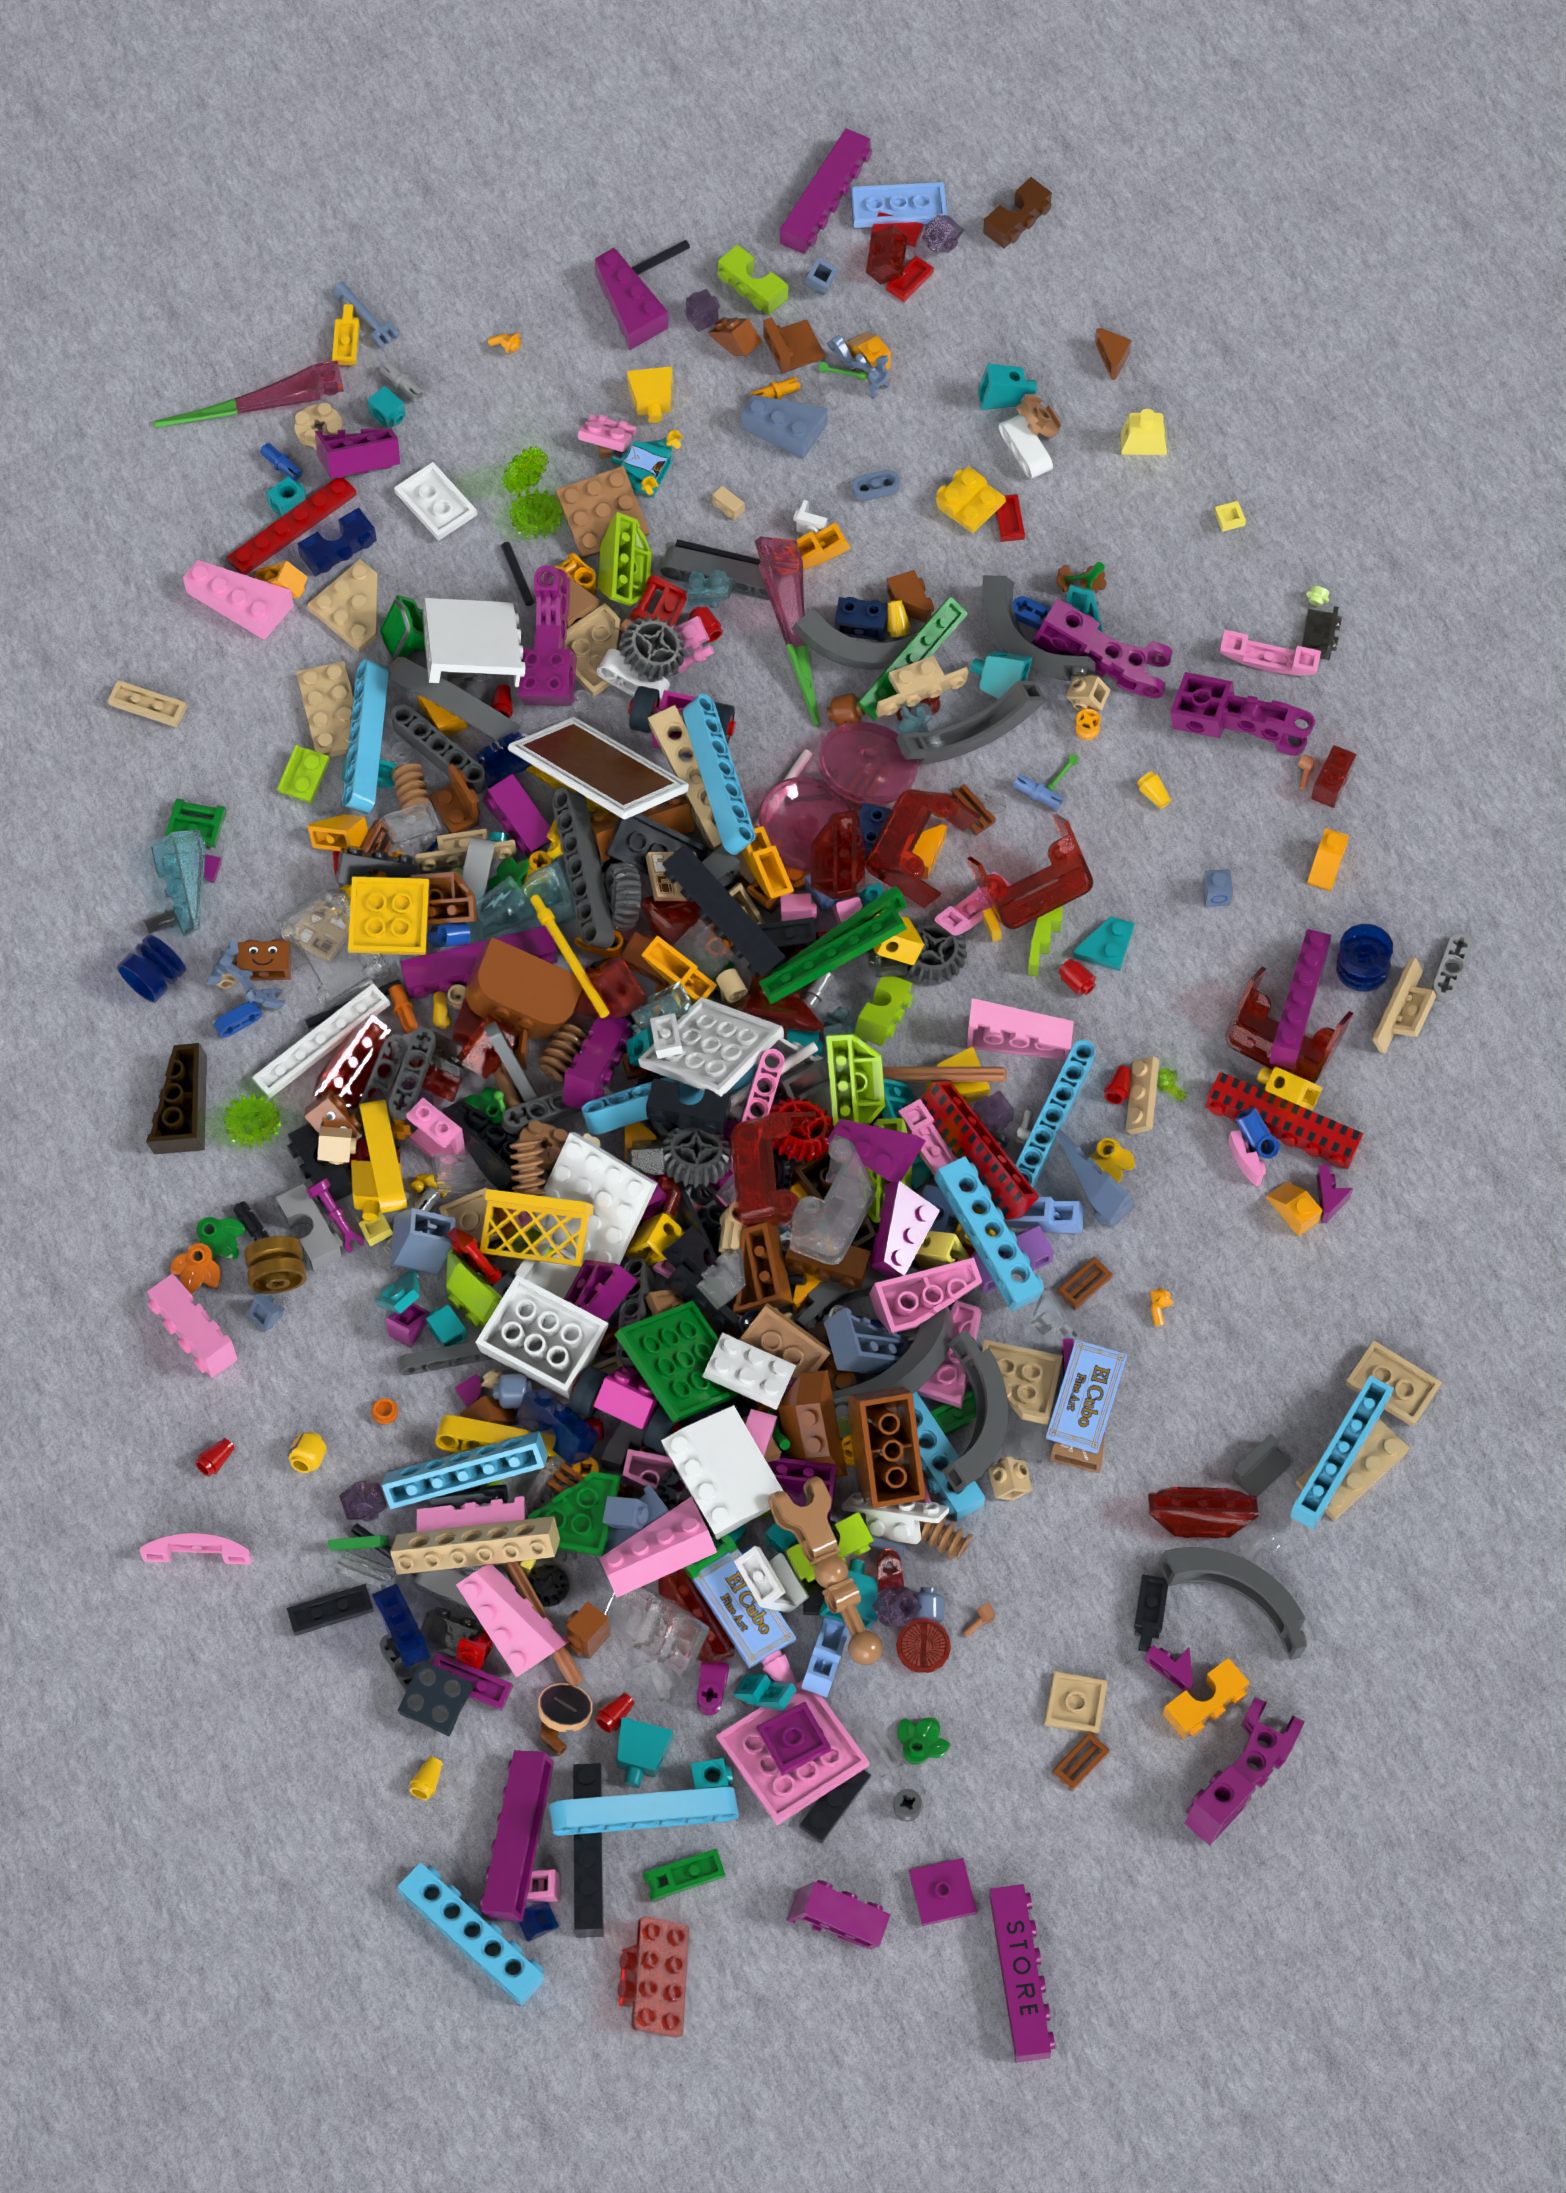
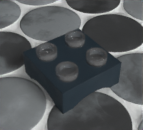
[398,1660,474,1737]

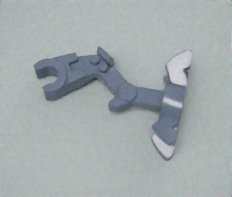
[827,335,889,399]
[206,939,285,1010]

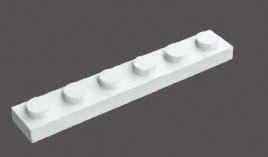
[252,984,390,1099]

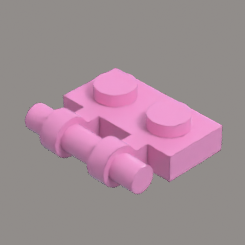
[578,414,637,452]
[672,616,714,675]

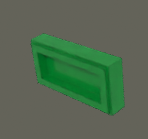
[328,1535,389,1551]

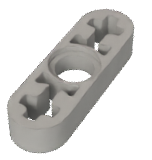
[1432,933,1472,1002]

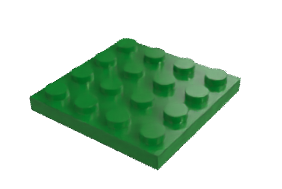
[614,1300,742,1423]

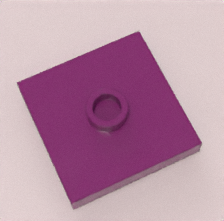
[756,1702,832,1776]
[909,1858,977,1926]

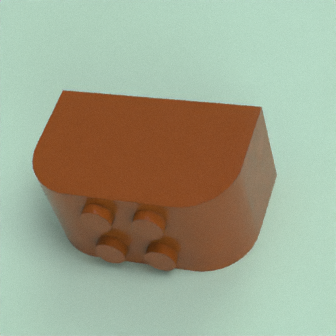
[465,937,583,1040]
[848,1386,926,1508]

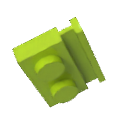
[277,745,331,804]

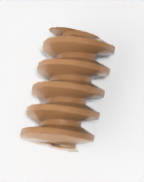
[391,763,431,819]
[537,1024,588,1082]
[510,1140,545,1195]
[919,1516,973,1561]

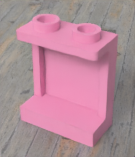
[406,1098,466,1172]

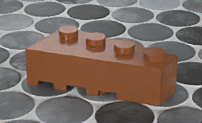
[590,795,694,862]

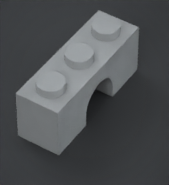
[275,1183,343,1271]

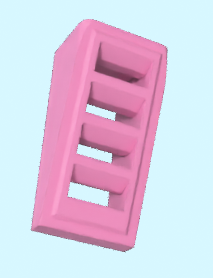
[526,1869,561,1902]

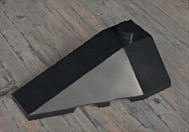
[442,1100,519,1192]
[672,1177,748,1271]

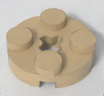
[294,403,343,450]

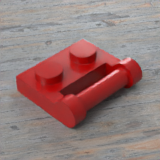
[630,575,690,627]
[447,1227,502,1284]

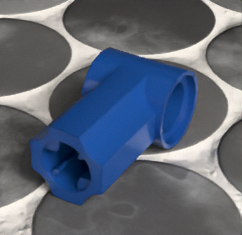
[427,923,470,948]
[1235,1107,1280,1159]

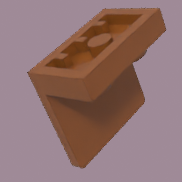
[763,318,825,374]
[428,763,480,834]

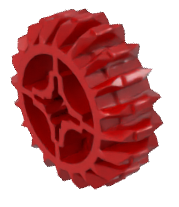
[764,1096,835,1162]

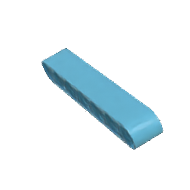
[342,659,389,814]
[682,694,755,855]
[1015,1040,1095,1189]
[582,1063,756,1135]
[549,1787,739,1836]

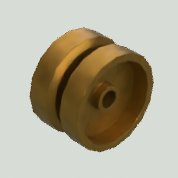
[244,1236,307,1294]

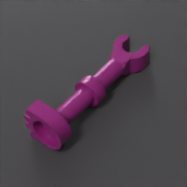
[306,1178,364,1253]

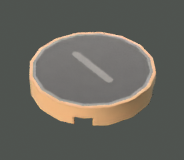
[537,1683,592,1732]

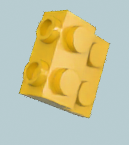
[936,466,1006,534]

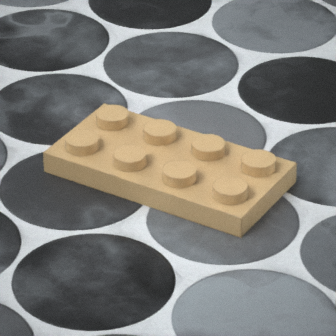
[296,661,354,757]
[1296,1419,1410,1521]

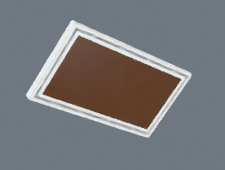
[508,717,689,819]

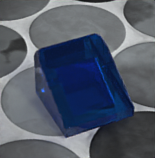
[518,1902,559,1941]

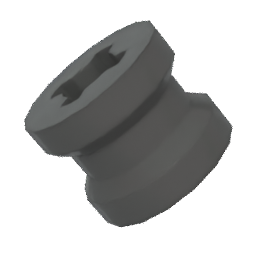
[893,1789,922,1822]

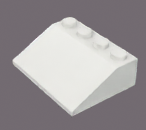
[475,1275,609,1400]
[661,1405,783,1540]

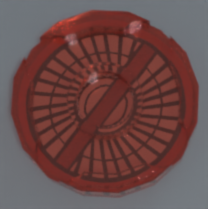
[896,1618,951,1673]

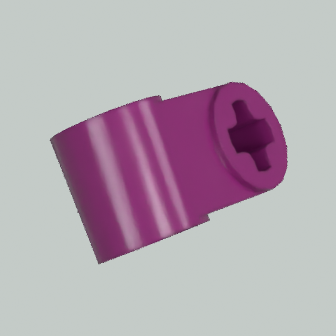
[697,1659,730,1716]

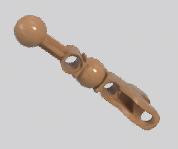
[768,1476,883,1665]

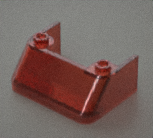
[865,789,981,908]
[967,813,1093,929]
[1225,966,1354,1084]
[731,1111,826,1227]

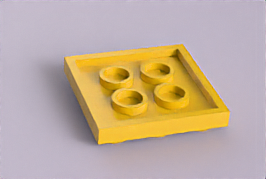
[348,877,430,955]

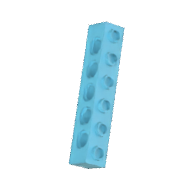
[934,1156,1044,1312]
[1290,1375,1394,1530]
[913,1392,985,1521]
[382,1431,548,1509]
[397,1862,545,2006]

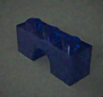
[297,507,377,577]
[515,1387,599,1465]
[372,1583,430,1668]

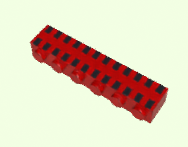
[1205,1072,1364,1169]
[920,1081,1039,1220]

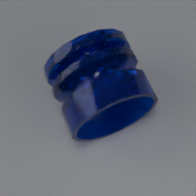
[1336,924,1393,992]
[117,934,187,1003]

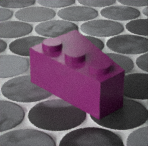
[787,1880,891,1949]

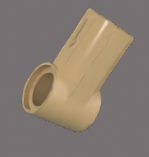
[716,969,748,1010]
[718,1201,751,1258]

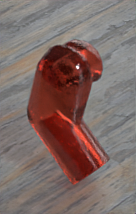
[658,1176,681,1216]

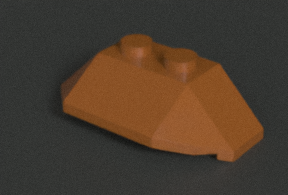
[409,872,477,925]
[778,1370,848,1477]

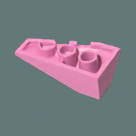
[869,1258,982,1334]

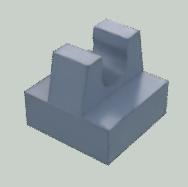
[248,1293,285,1331]

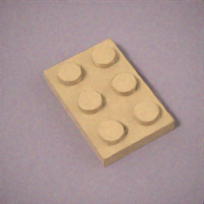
[1345,1341,1442,1428]

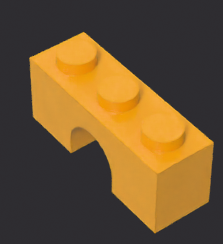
[1163,1658,1250,1739]

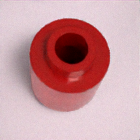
[688,606,723,643]
[1058,958,1096,996]

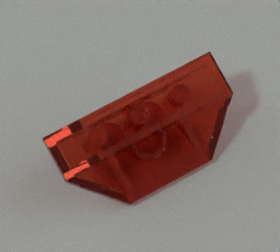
[811,810,865,900]
[641,896,712,946]
[733,989,829,1033]
[313,1014,392,1109]
[1148,1487,1259,1539]
[658,1568,735,1665]

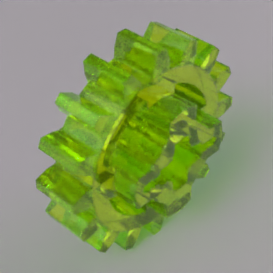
[502,446,549,495]
[510,489,563,540]
[223,1093,281,1150]

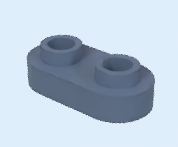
[852,470,900,501]

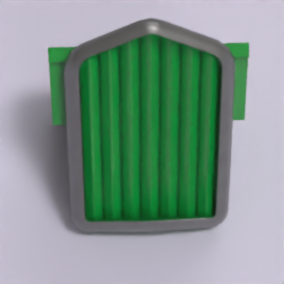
[380,595,426,661]

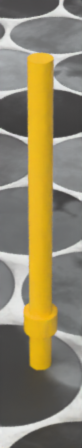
[530,894,610,1018]

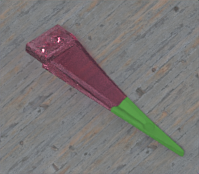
[153,360,344,427]
[755,536,820,726]

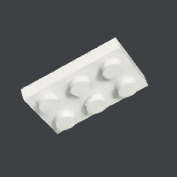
[394,462,477,541]
[702,1333,796,1410]

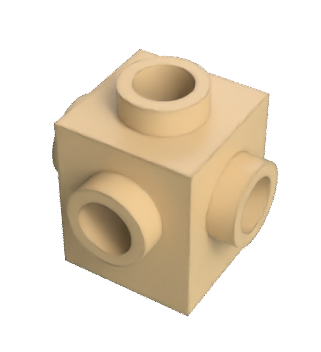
[1066,674,1110,711]
[988,1456,1032,1501]

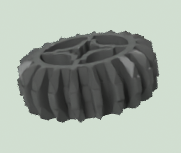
[619,615,686,682]
[604,863,642,932]
[900,918,967,986]
[660,1128,731,1188]

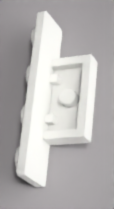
[842,1492,949,1544]

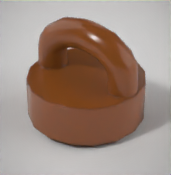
[598,1328,618,1356]

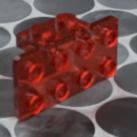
[617,1916,689,2038]

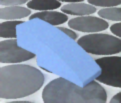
[1004,1197,1085,1234]
[801,1617,849,1697]

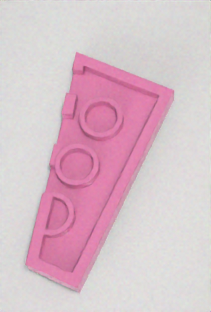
[916,1300,982,1409]

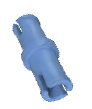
[1013,774,1064,811]

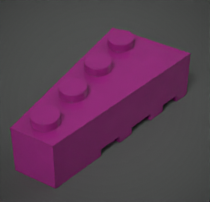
[595,247,668,351]
[563,1014,632,1110]

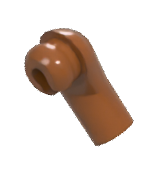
[540,1722,567,1756]

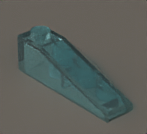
[151,830,205,936]
[473,862,576,942]

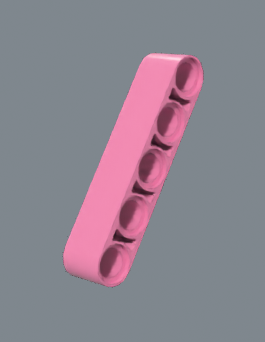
[729,1049,784,1175]

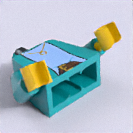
[611,429,683,498]

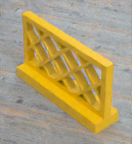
[480,1189,594,1267]

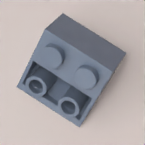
[391,1208,456,1275]

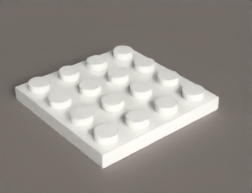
[638,997,784,1097]
[532,1132,658,1265]

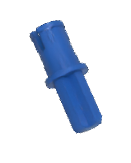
[260,443,303,482]

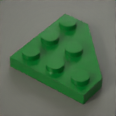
[528,1471,621,1557]

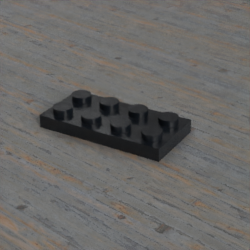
[604,813,713,876]

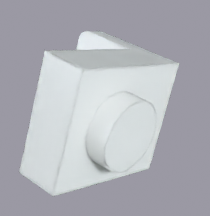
[793,500,827,534]

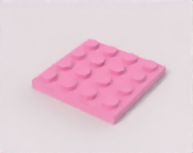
[716,1680,870,1825]

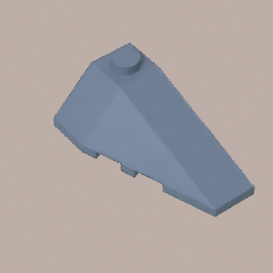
[1056,1129,1135,1228]

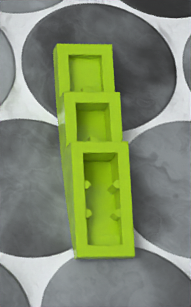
[1027,875,1064,976]

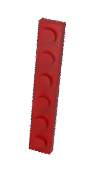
[227,477,357,575]

